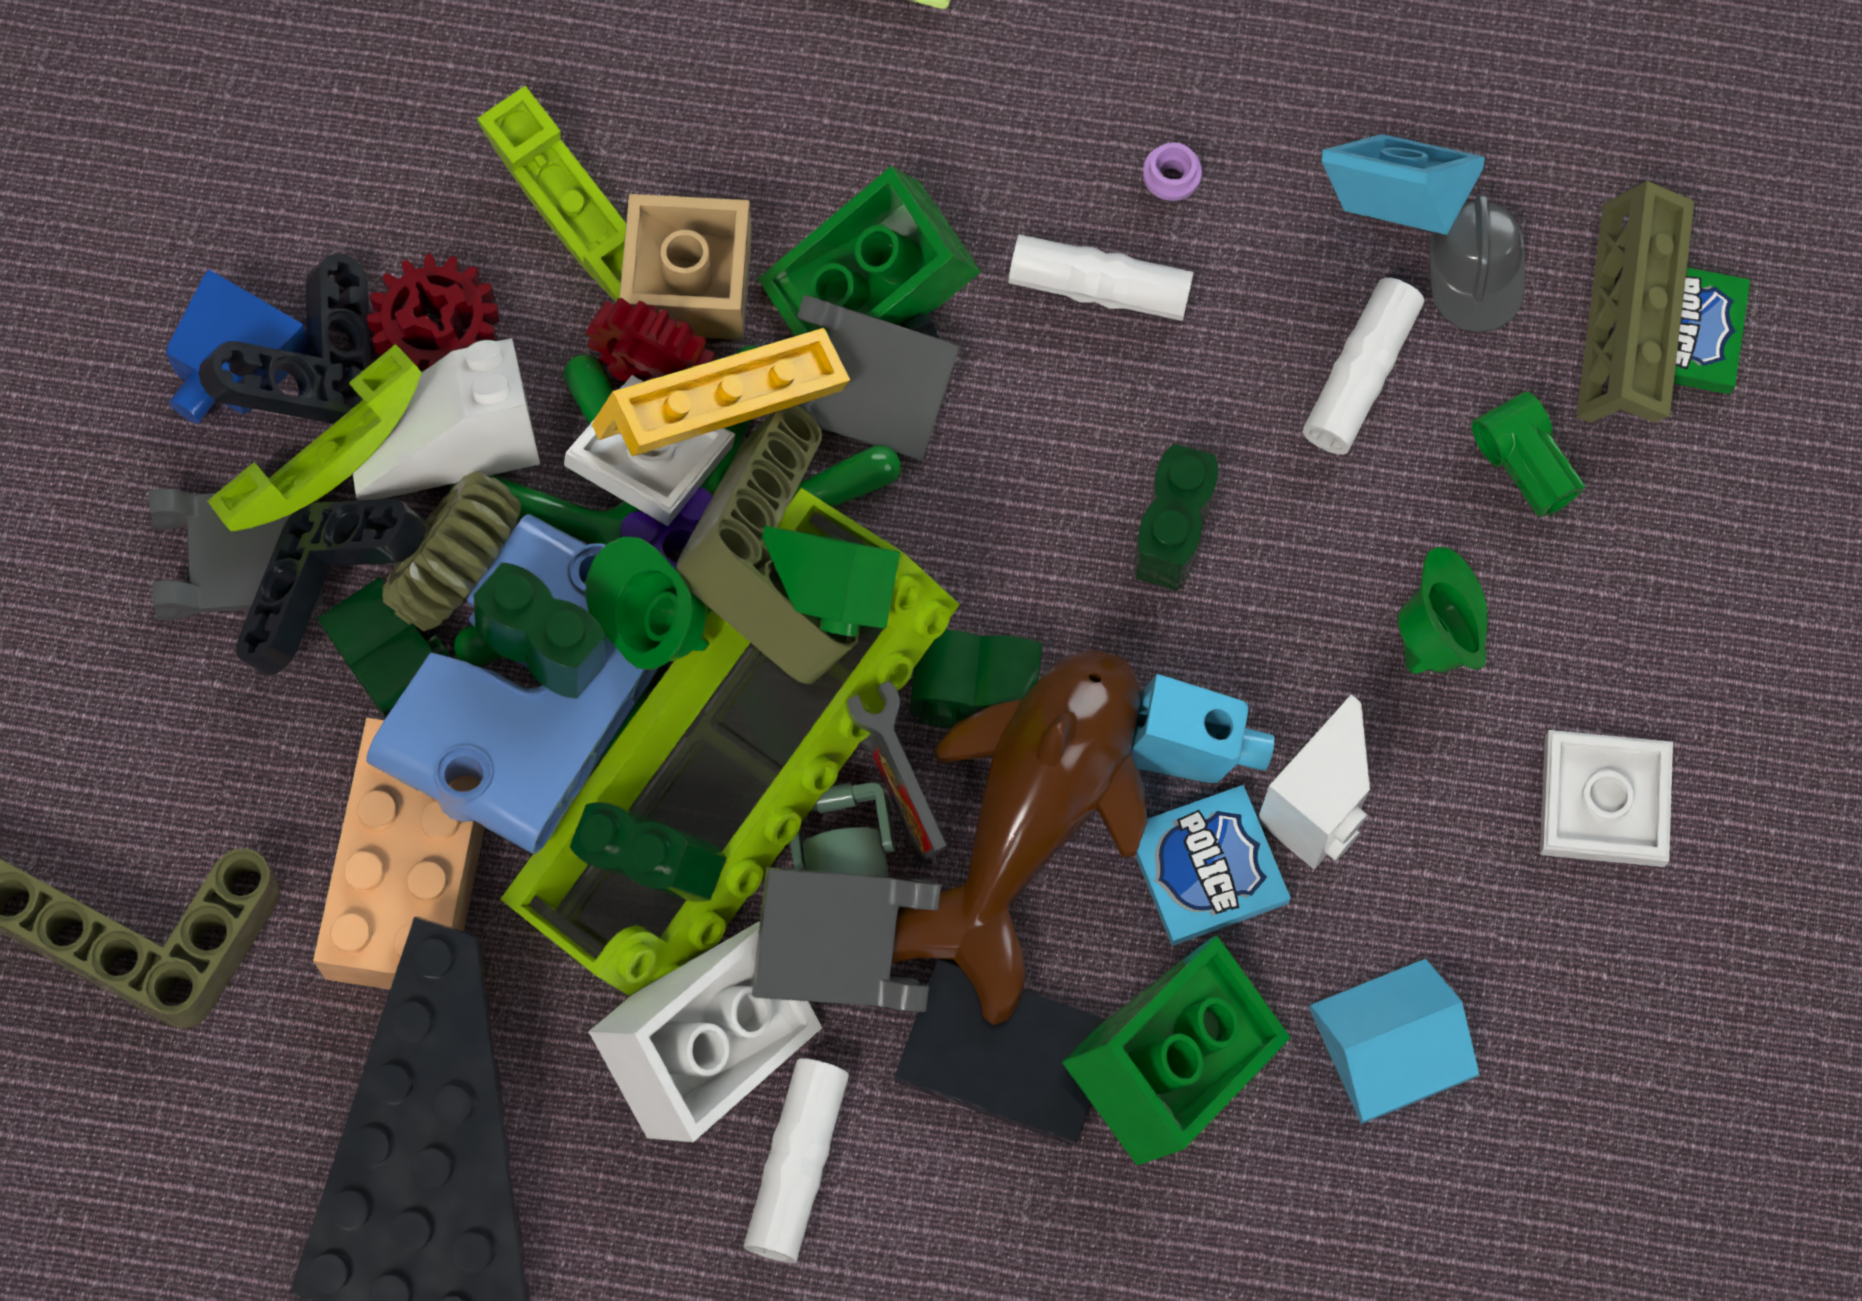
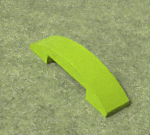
[477,86,626,302]
[207,344,422,532]

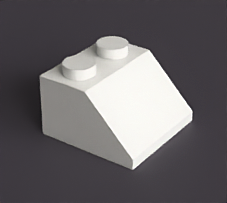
[1258,695,1370,869]

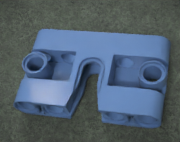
[366,514,659,855]

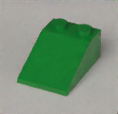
[757,166,982,336]
[1062,936,1291,1166]

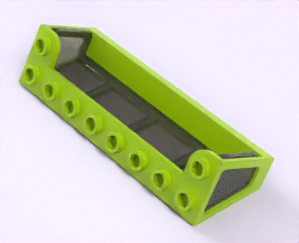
[500,488,960,996]

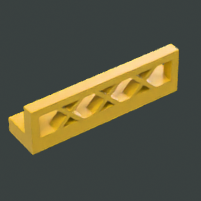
[591,328,850,456]

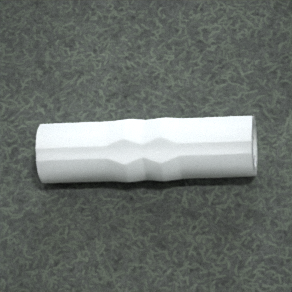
[1008,234,1194,321]
[1302,278,1425,454]
[744,1059,849,1263]

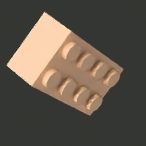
[313,718,485,989]

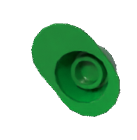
[585,537,710,670]
[1397,546,1488,674]

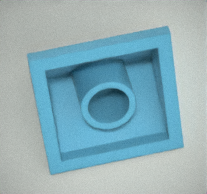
[1321,134,1485,235]
[1309,959,1479,1124]

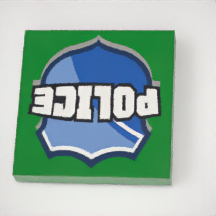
[1674,268,1750,395]

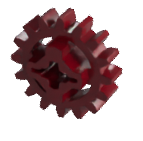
[367,254,501,372]
[585,298,716,382]

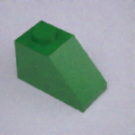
[762,525,900,637]

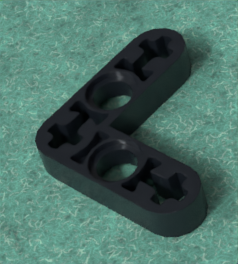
[199,254,371,424]
[236,498,426,676]

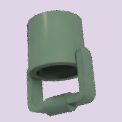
[790,781,896,877]

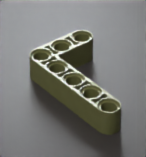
[677,405,859,684]
[0,848,280,1029]

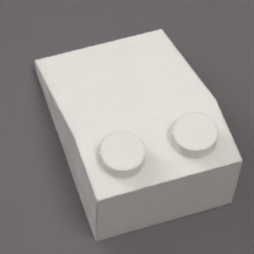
[353,338,540,501]
[588,922,822,1142]

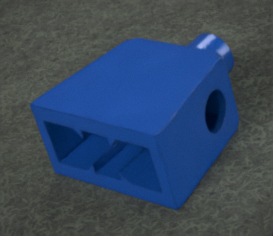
[166,269,308,424]

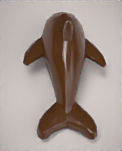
[891,649,1147,1025]

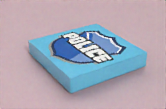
[1135,785,1291,946]

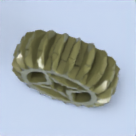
[382,470,521,631]

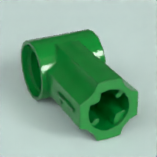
[1471,391,1586,518]

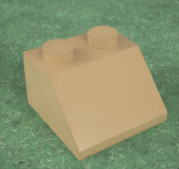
[620,194,752,340]

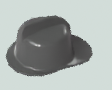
[1429,195,1525,333]

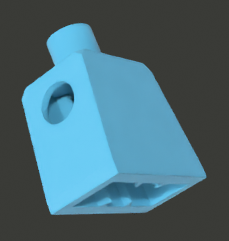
[1130,674,1274,783]

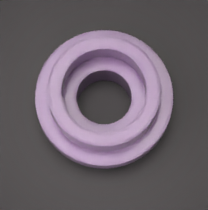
[1143,142,1202,201]

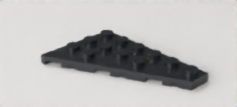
[289,917,531,1301]

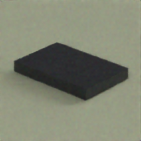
[894,959,1106,1147]

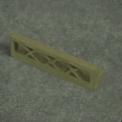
[1577,181,1694,423]

